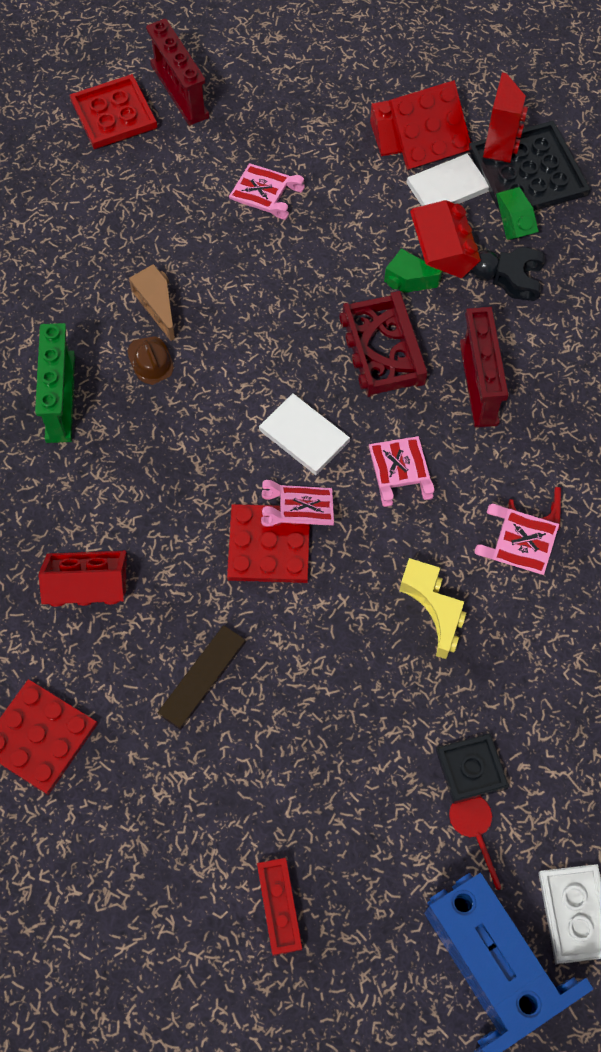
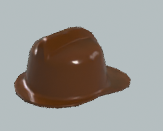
[127,336,174,385]

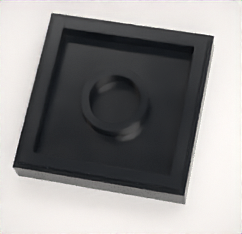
[436,733,509,804]

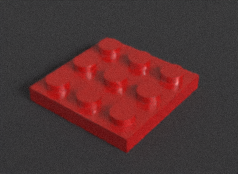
[70,74,157,149]
[388,80,471,170]
[227,504,309,583]
[0,679,98,795]

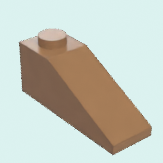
[129,264,175,341]

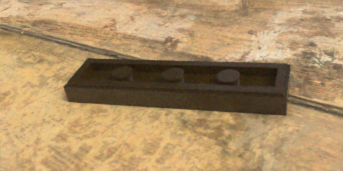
[157,625,246,730]

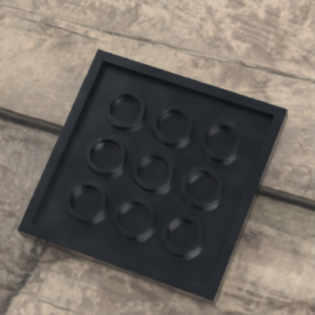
[469,121,591,214]

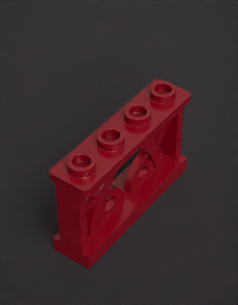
[146,19,209,126]
[339,291,427,397]
[460,307,508,428]

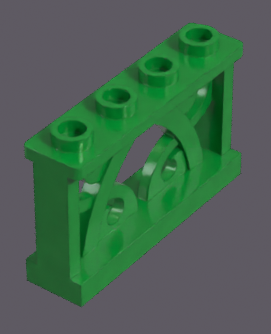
[35,323,75,443]

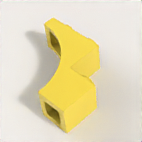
[400,558,467,659]

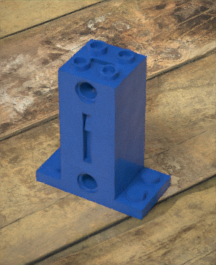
[424,872,593,1052]

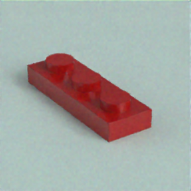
[257,858,302,956]

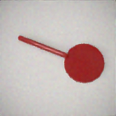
[449,797,501,890]

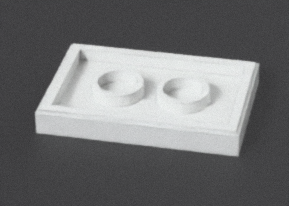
[406,154,489,206]
[259,394,350,475]
[538,864,601,965]

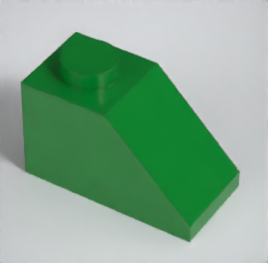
[496,187,538,240]
[384,248,442,293]

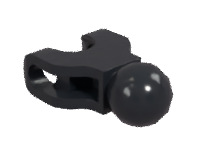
[471,247,545,301]

